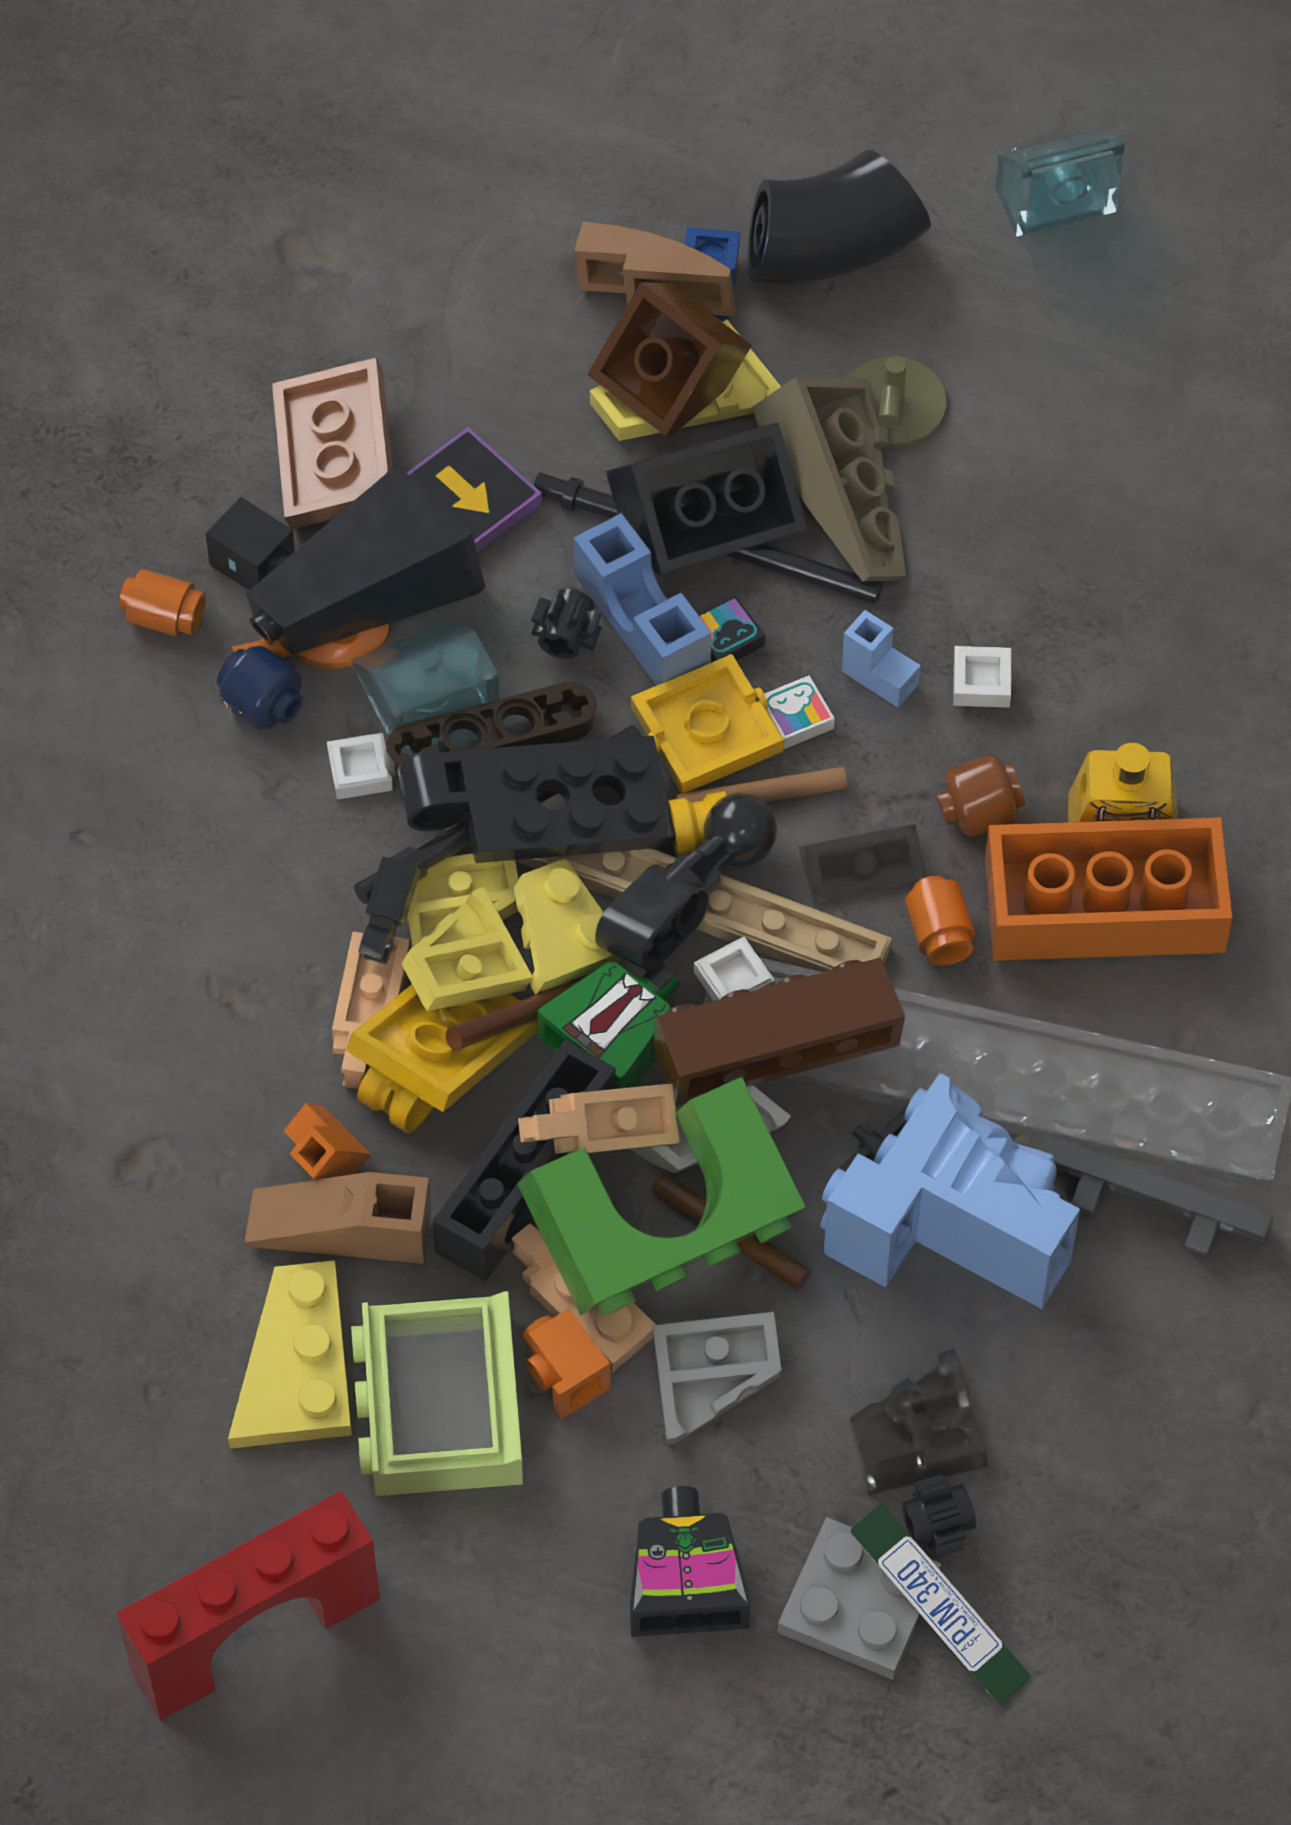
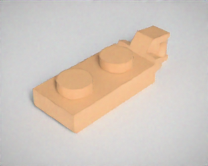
[332,932,411,1089]
[518,1084,680,1155]
[512,1223,656,1373]

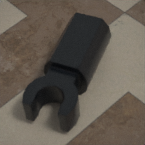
[358,857,421,965]

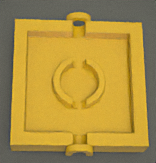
[631,654,784,793]

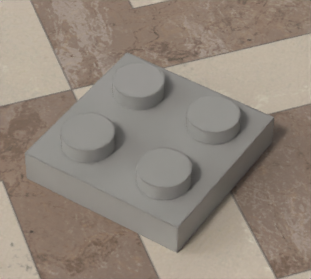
[777,1517,942,1680]

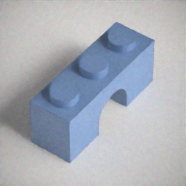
[574,513,711,686]

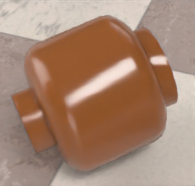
[936,754,1025,838]

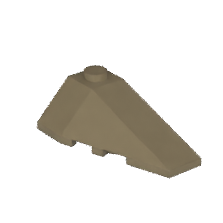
[752,377,906,582]

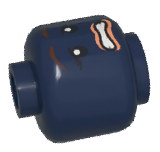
[217,645,303,730]

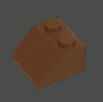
[587,282,752,436]

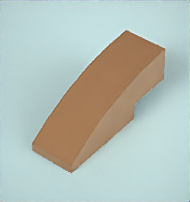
[574,221,735,316]

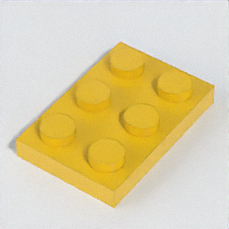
[346,985,538,1112]

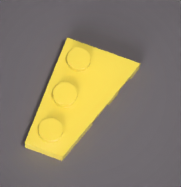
[228,1260,352,1449]

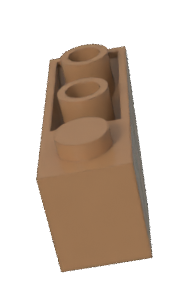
[244,1172,432,1264]

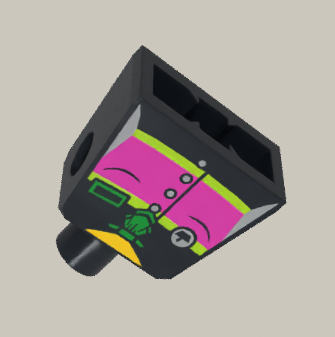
[630,1486,751,1637]

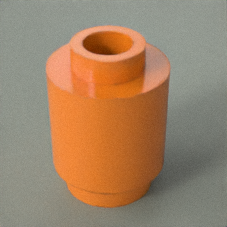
[119,569,206,637]
[904,876,975,966]

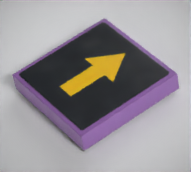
[406,427,542,553]

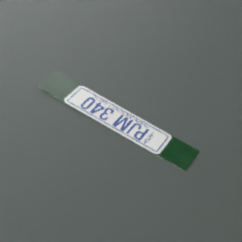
[850,1504,1031,1704]

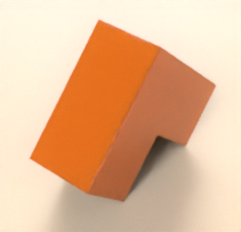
[283,1103,371,1179]

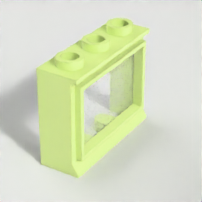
[351,1291,523,1496]

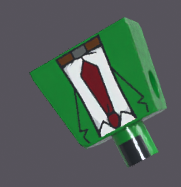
[537,962,679,1089]

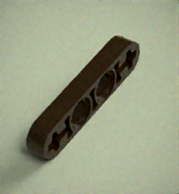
[384,682,597,780]

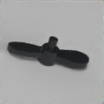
[838,1108,907,1172]

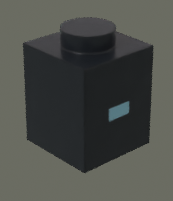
[205,497,295,590]

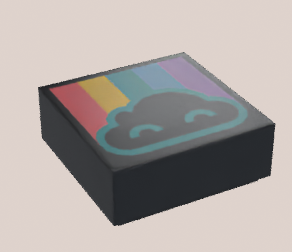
[698,595,765,662]

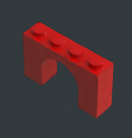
[117,1490,380,1721]

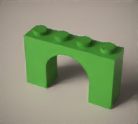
[517,1077,806,1317]

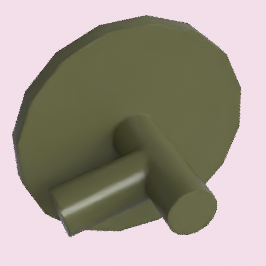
[846,355,947,449]

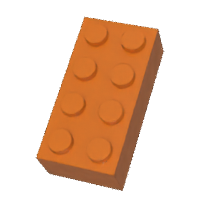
[985,817,1232,961]

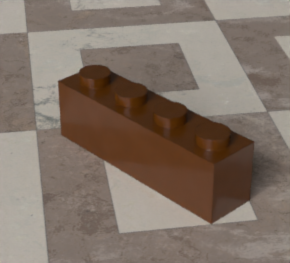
[653,957,905,1106]

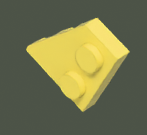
[407,853,519,947]
[513,858,621,995]
[401,887,533,1011]

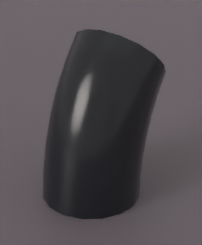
[747,150,931,283]

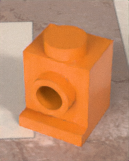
[522,1308,611,1421]

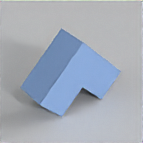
[841,610,921,708]

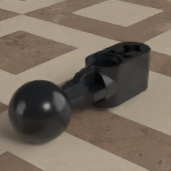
[595,793,777,972]

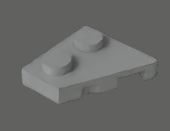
[652,1312,782,1445]

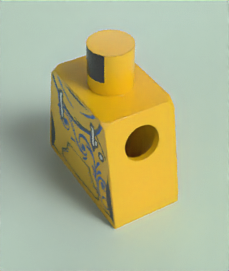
[1068,743,1178,822]

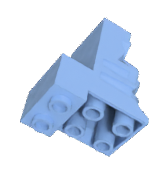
[820,1073,1080,1309]

